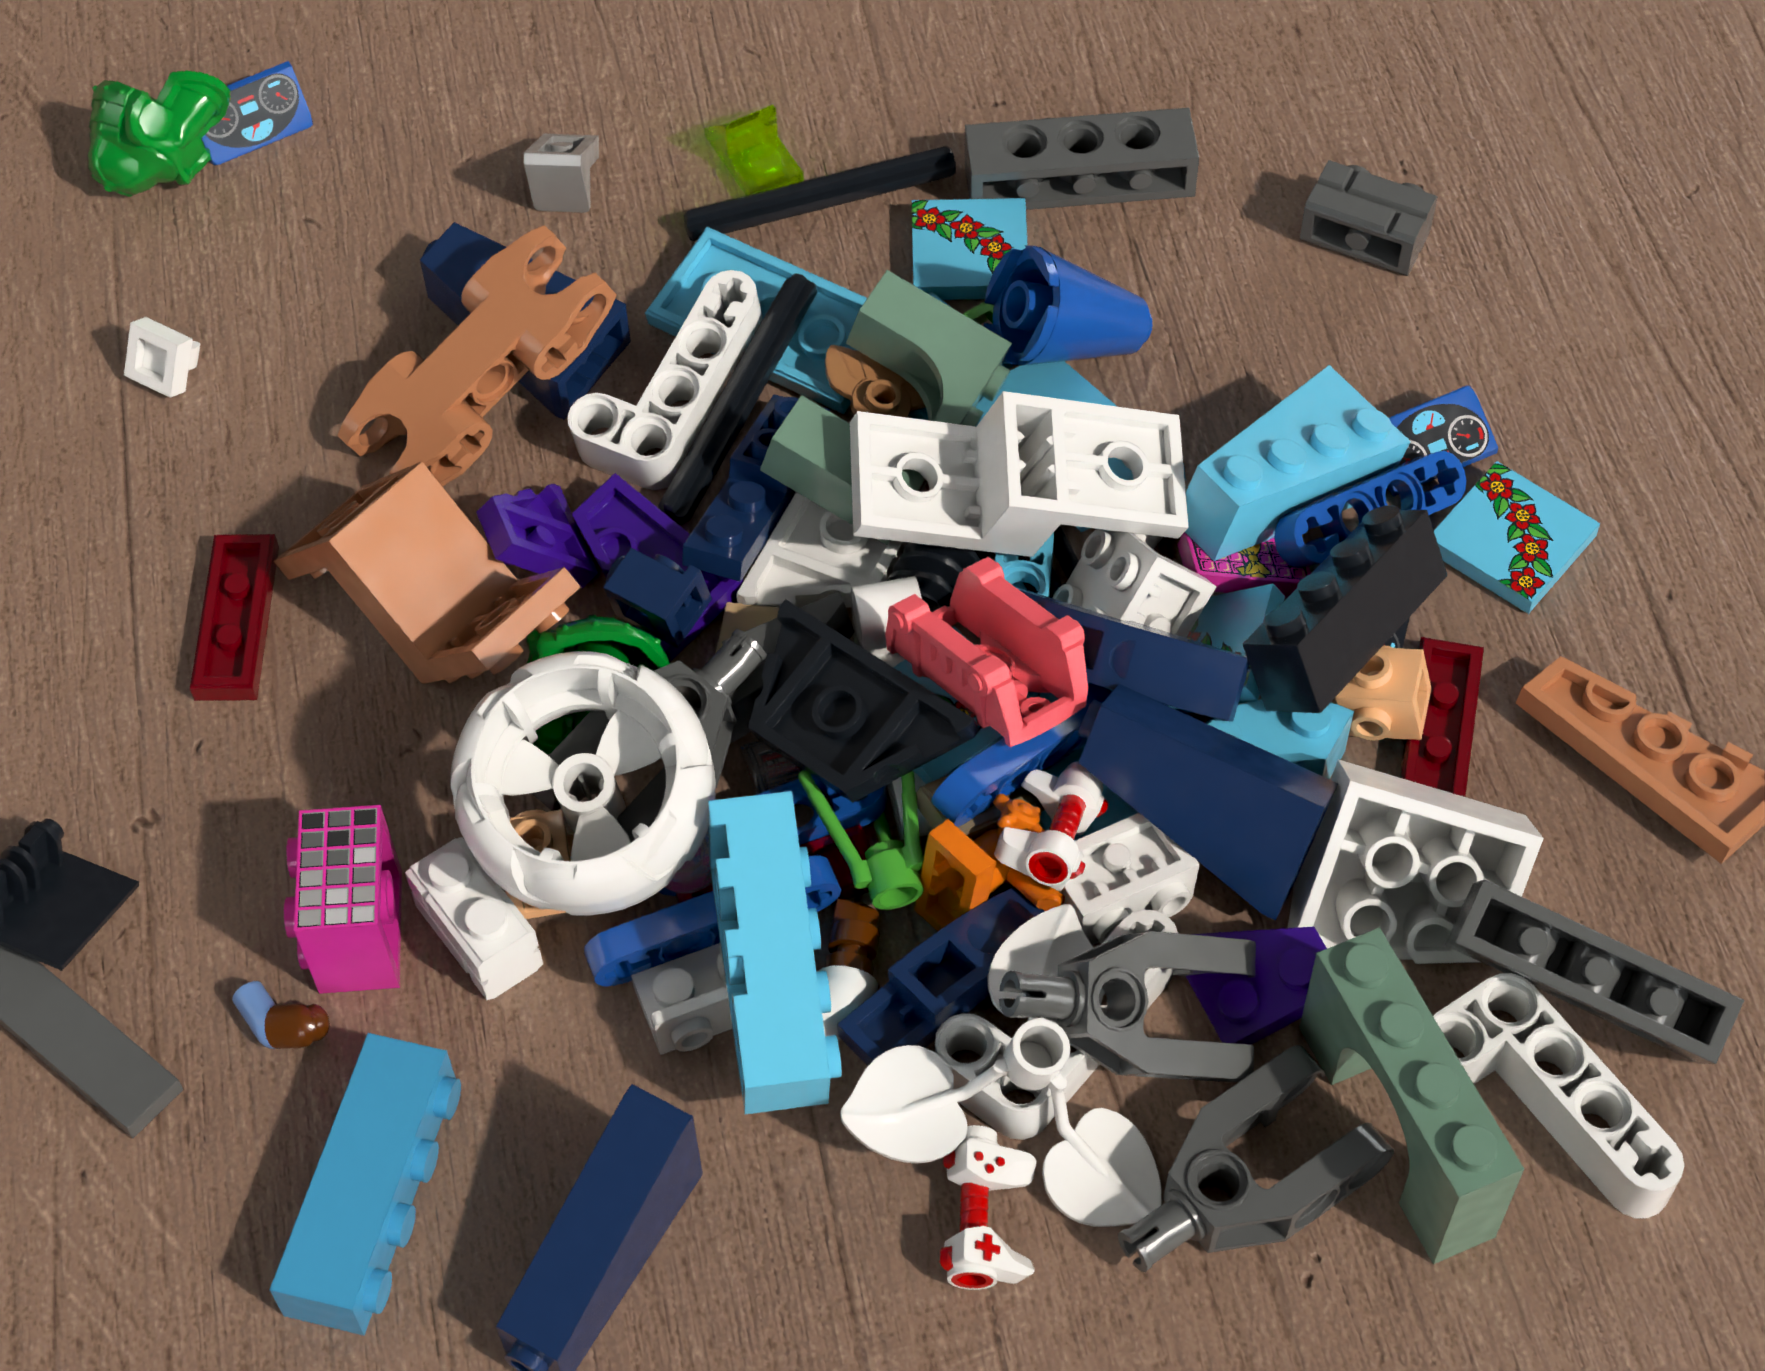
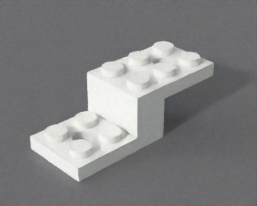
[850,391,1189,557]

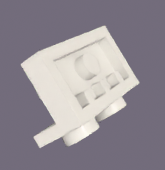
[1059,813,1200,945]
[631,943,733,1055]

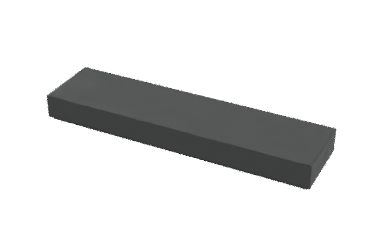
[0,945,184,1138]

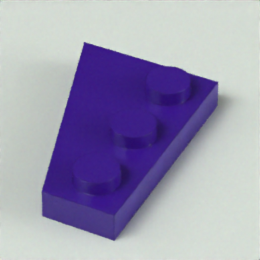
[572,473,744,663]

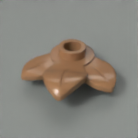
[825,345,926,418]

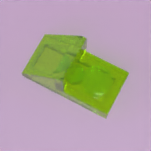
[704,104,804,196]

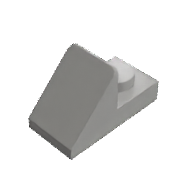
[524,134,599,213]

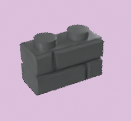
[1300,160,1438,276]

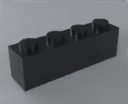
[1243,505,1448,713]

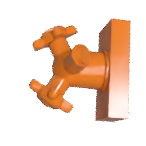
[915,794,1065,931]

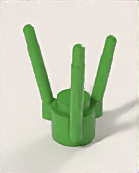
[798,770,924,910]

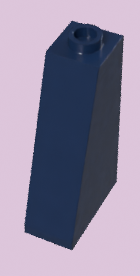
[420,222,631,420]
[1078,684,1338,920]
[496,1084,703,1371]

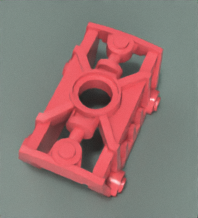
[885,557,1088,747]

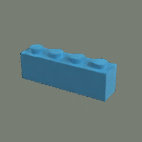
[270,1033,461,1336]

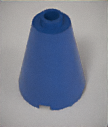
[983,245,1153,366]

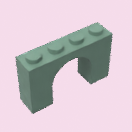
[760,270,1012,545]
[1299,927,1524,1264]

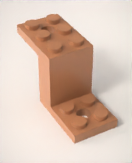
[273,462,580,684]

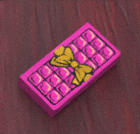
[1177,532,1311,598]

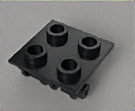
[0,818,139,971]

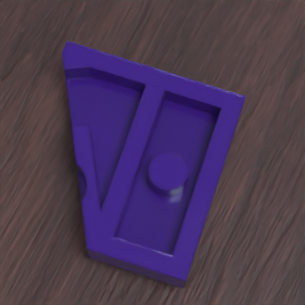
[476,484,599,589]
[1186,927,1327,1045]

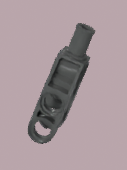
[531,629,767,842]
[999,931,1256,1082]
[1118,1045,1394,1272]

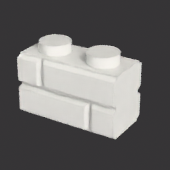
[405,837,543,1000]

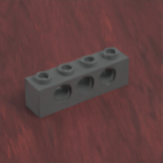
[964,108,1199,210]
[1445,879,1745,1064]

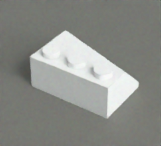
[1288,759,1544,964]

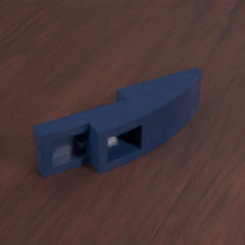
[682,394,830,582]
[1016,587,1250,721]
[837,887,1064,1066]

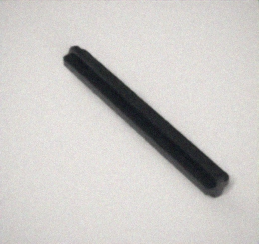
[683,146,956,241]
[658,273,817,525]

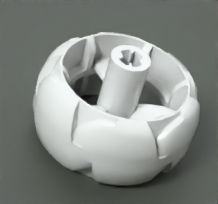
[450,651,716,916]

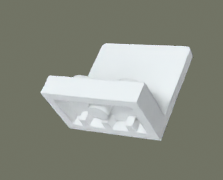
[1053,529,1217,638]

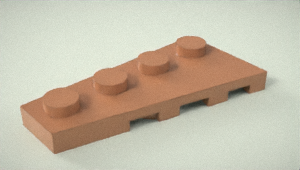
[1515,656,1765,864]

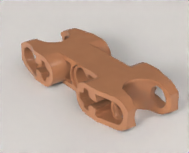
[337,225,617,487]

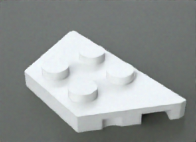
[736,492,907,608]

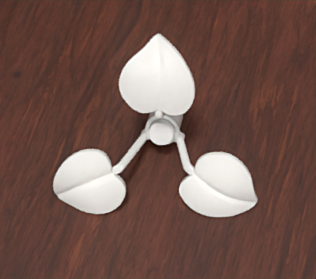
[840,904,1161,1227]

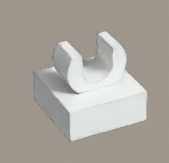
[124,317,200,398]

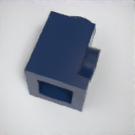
[603,548,712,648]

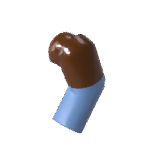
[232,981,330,1049]

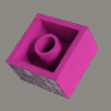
[284,805,402,994]

